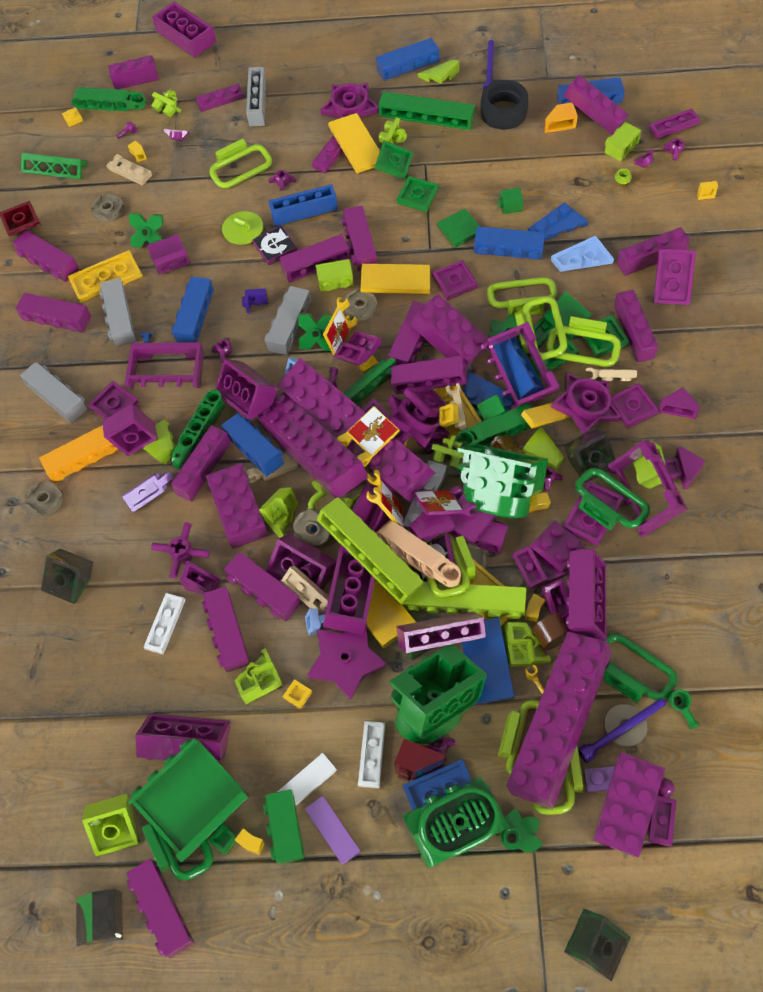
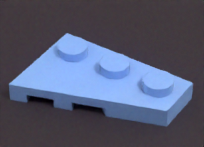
[551,236,614,272]

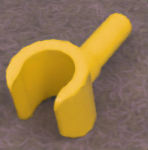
[525,665,545,695]

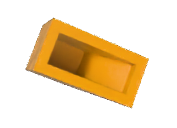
[544,102,578,133]

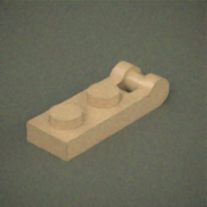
[107,154,152,186]
[280,565,329,615]

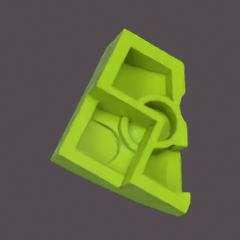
[418,60,460,84]
[143,419,176,465]
[523,427,565,472]
[259,487,299,538]
[502,622,551,667]
[234,648,283,704]

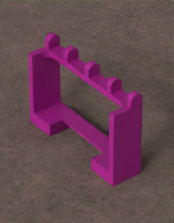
[480,322,560,410]
[125,342,205,388]
[608,440,687,537]

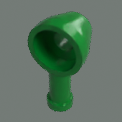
[668,689,700,729]

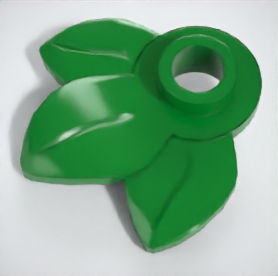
[488,314,519,339]
[500,809,543,853]

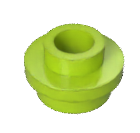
[615,168,632,184]

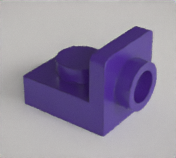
[242,288,268,313]

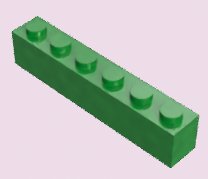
[378,91,475,130]

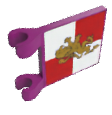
[413,486,477,517]

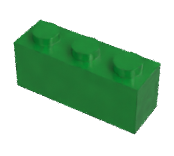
[263,789,305,865]

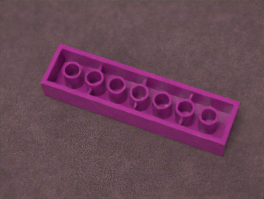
[256,392,368,498]
[506,631,611,810]

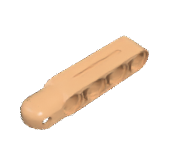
[376,520,461,587]

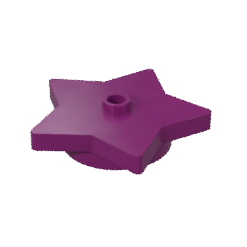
[320,83,379,119]
[551,373,621,435]
[388,395,450,447]
[308,626,386,700]

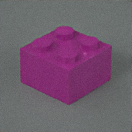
[102,404,158,456]

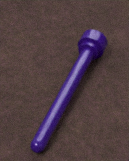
[483,40,494,90]
[578,698,666,763]

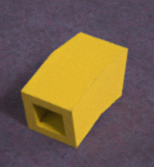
[128,140,147,162]
[529,492,551,513]
[525,594,545,622]
[235,829,265,855]

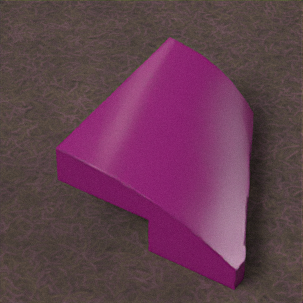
[409,511,455,542]

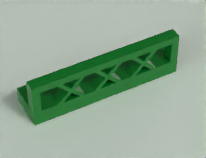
[21,153,88,179]
[343,357,396,406]

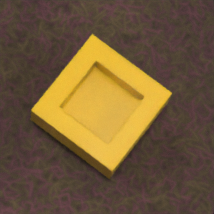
[62,107,83,127]
[697,181,718,200]
[358,355,378,375]
[439,403,459,427]
[283,679,312,710]

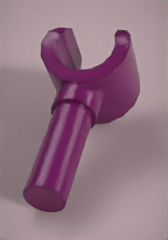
[116,122,138,139]

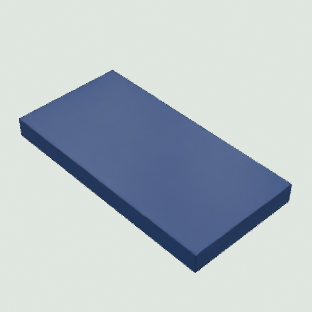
[462,617,515,706]

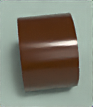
[532,613,573,650]

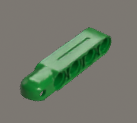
[71,87,146,112]
[172,389,224,469]
[456,403,534,448]

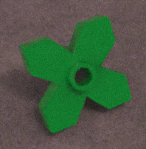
[129,212,165,248]
[298,313,333,351]

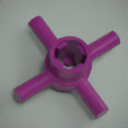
[151,522,210,579]

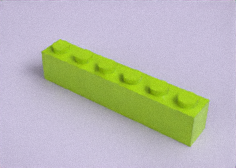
[316,497,423,605]
[402,582,526,619]

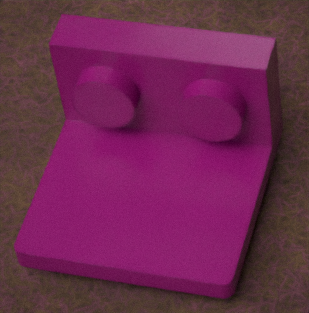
[147,235,190,275]

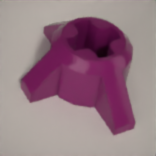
[164,129,190,141]
[663,138,685,160]
[633,149,654,168]
[269,170,296,190]
[212,337,232,363]
[544,467,563,491]
[426,736,456,762]

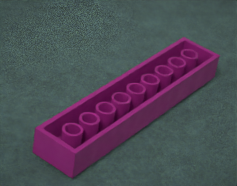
[277,357,435,502]

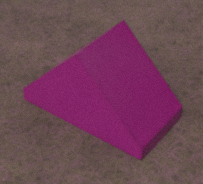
[659,387,700,419]
[674,447,705,490]
[179,561,220,595]
[541,579,569,619]

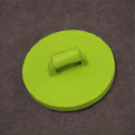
[222,211,263,245]

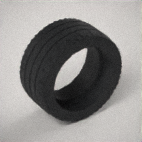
[481,80,529,130]

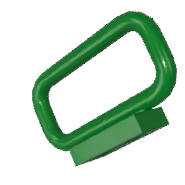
[575,468,650,531]
[602,633,678,704]
[141,823,214,881]

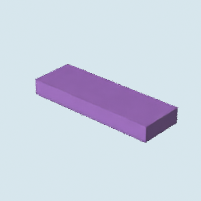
[305,796,361,866]

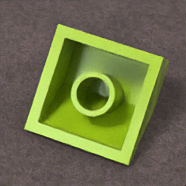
[82,793,139,857]

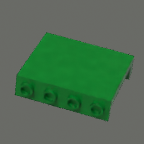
[128,738,250,863]

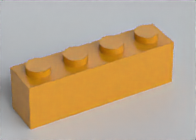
[39,425,119,483]

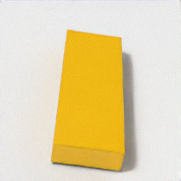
[521,402,571,428]

